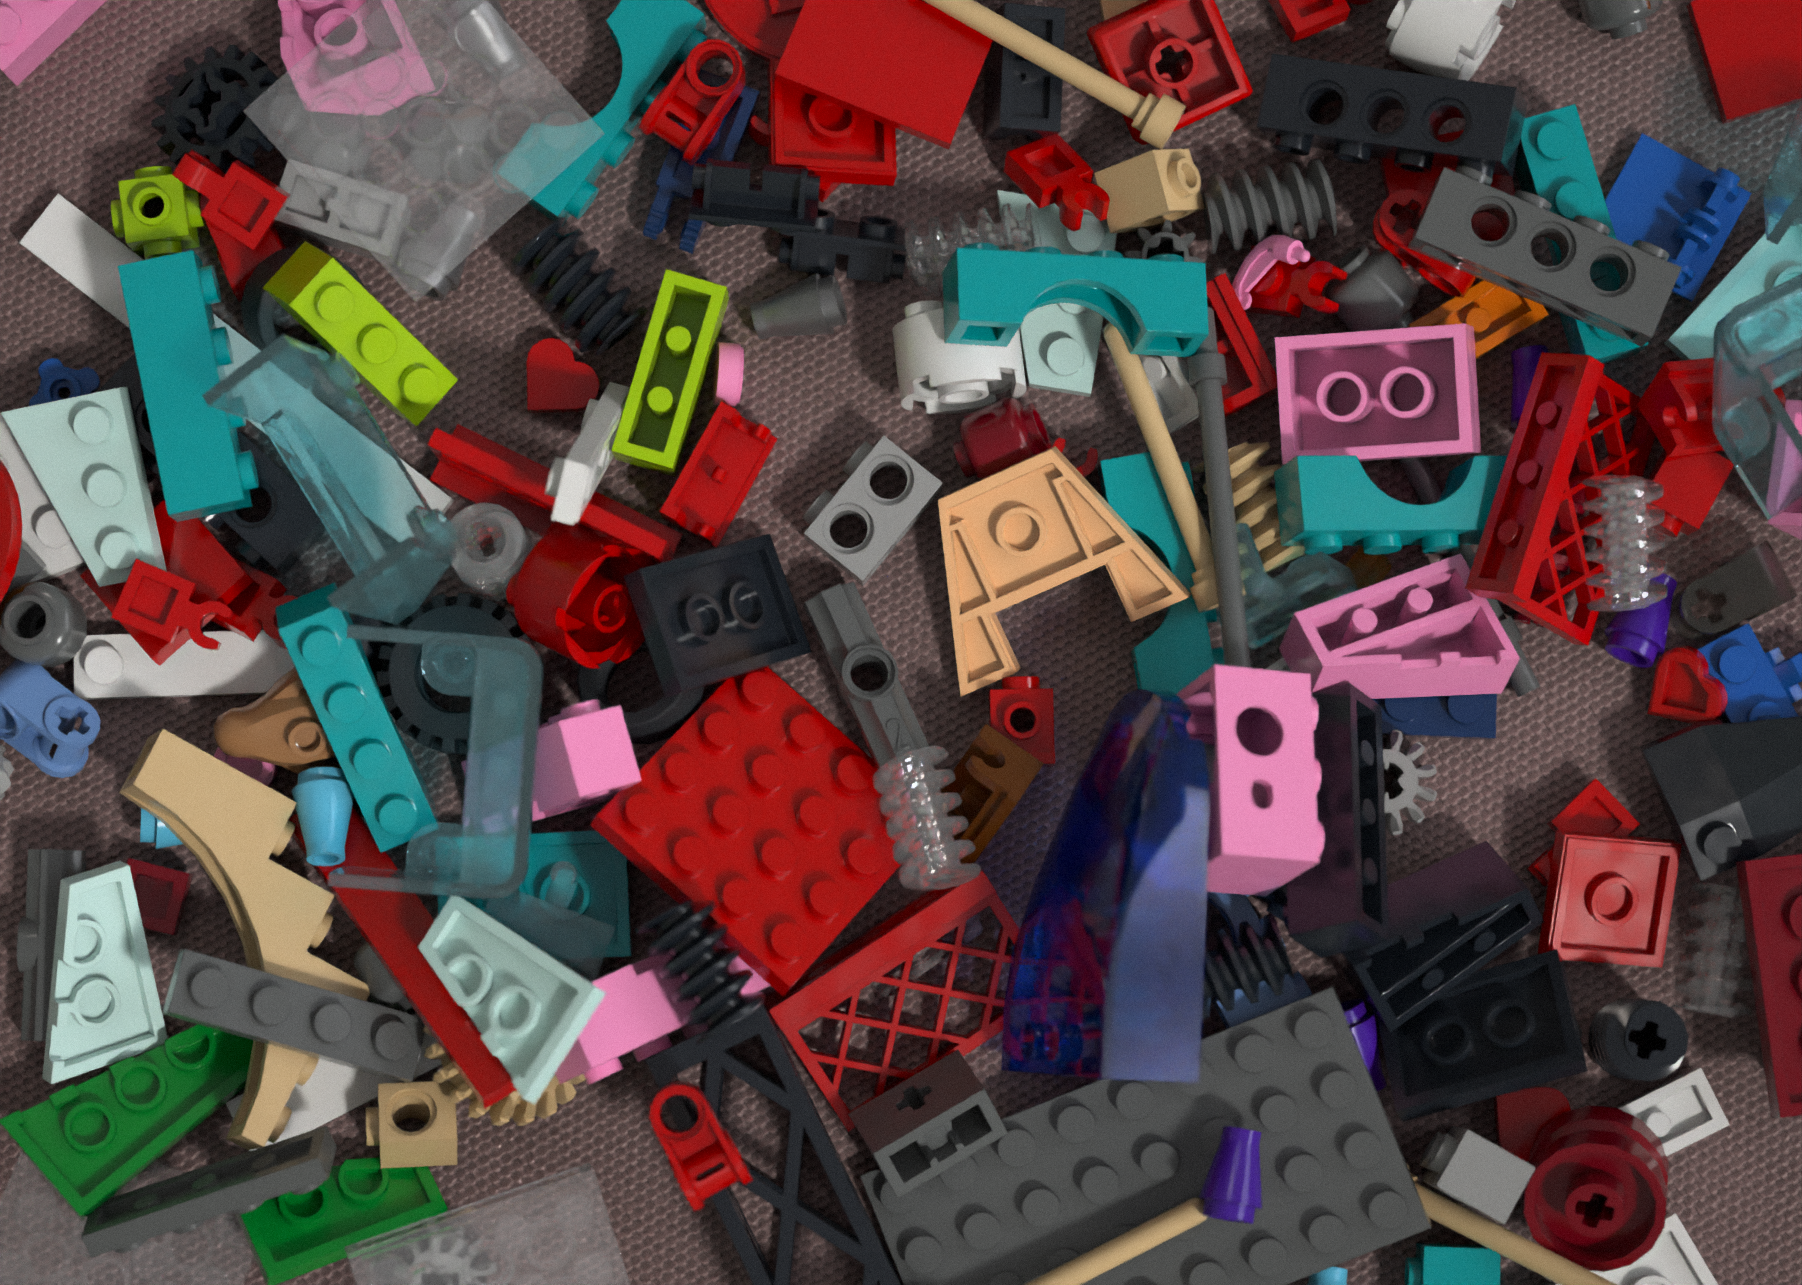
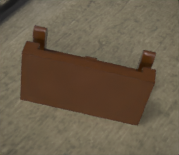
[923,724,1044,872]

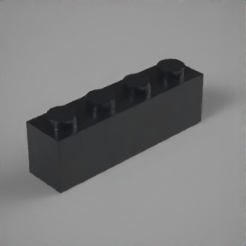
[1283,683,1389,958]

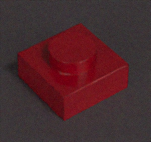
[127,858,193,935]

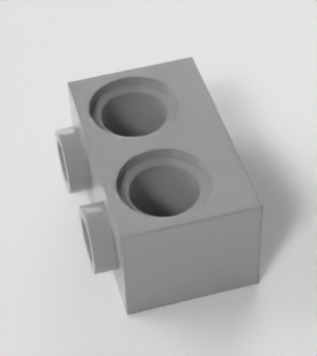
[803,436,943,586]
[1419,1126,1535,1225]

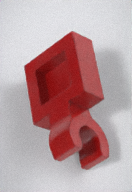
[172,150,291,250]
[1527,778,1640,887]

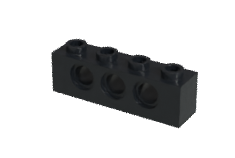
[1257,54,1528,179]
[98,353,336,575]

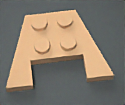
[938,446,1191,697]

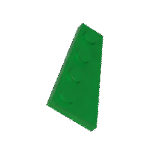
[0,1024,253,1221]

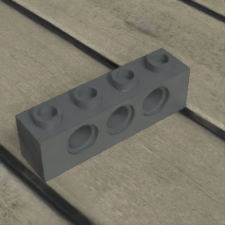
[1407,166,1682,347]

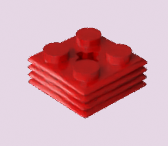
[1087,0,1253,145]

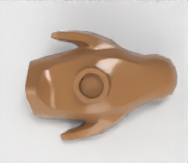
[214,667,342,774]

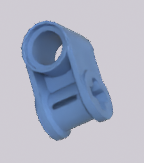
[0,659,101,778]

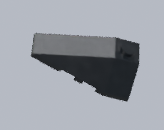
[1640,714,1802,881]

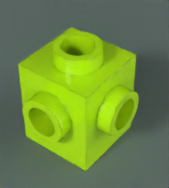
[111,166,206,260]

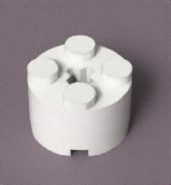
[1385,0,1516,81]
[892,301,1026,414]

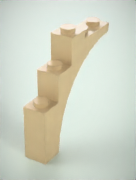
[119,729,370,1150]

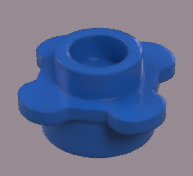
[29,358,100,406]

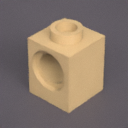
[1094,149,1205,233]
[366,1081,457,1168]

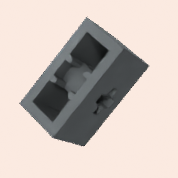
[848,1050,1008,1198]

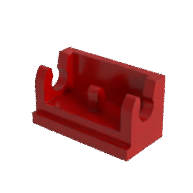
[1206,273,1278,418]
[1637,352,1786,457]
[659,401,778,548]

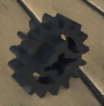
[151,45,287,174]

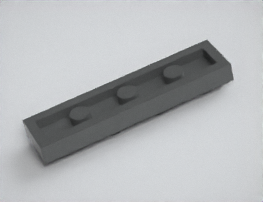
[162,949,425,1083]
[81,1126,337,1258]

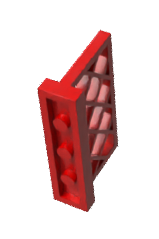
[1465,352,1655,646]
[427,424,684,564]
[764,863,1060,1132]

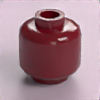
[953,396,1051,480]

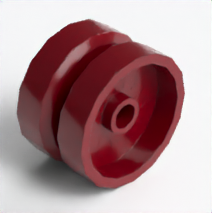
[1524,1105,1669,1272]

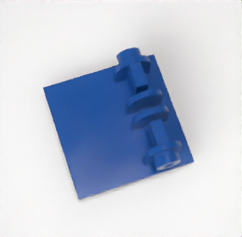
[1605,133,1752,302]

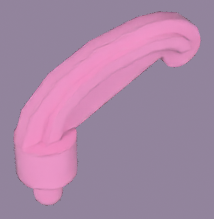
[1232,235,1311,310]

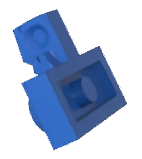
[1697,623,1802,723]

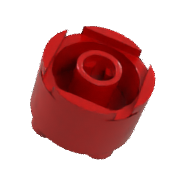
[506,521,655,668]

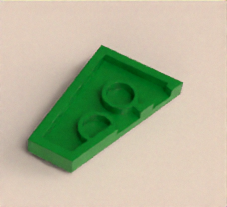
[235,1157,448,1285]

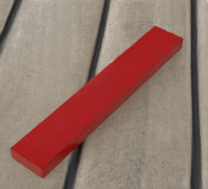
[288,806,517,1109]

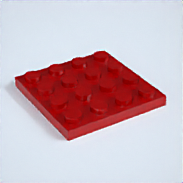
[590,667,941,996]

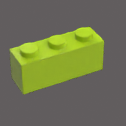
[263,241,458,426]
[611,269,729,477]

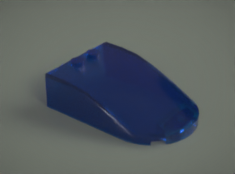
[1001,689,1210,1083]

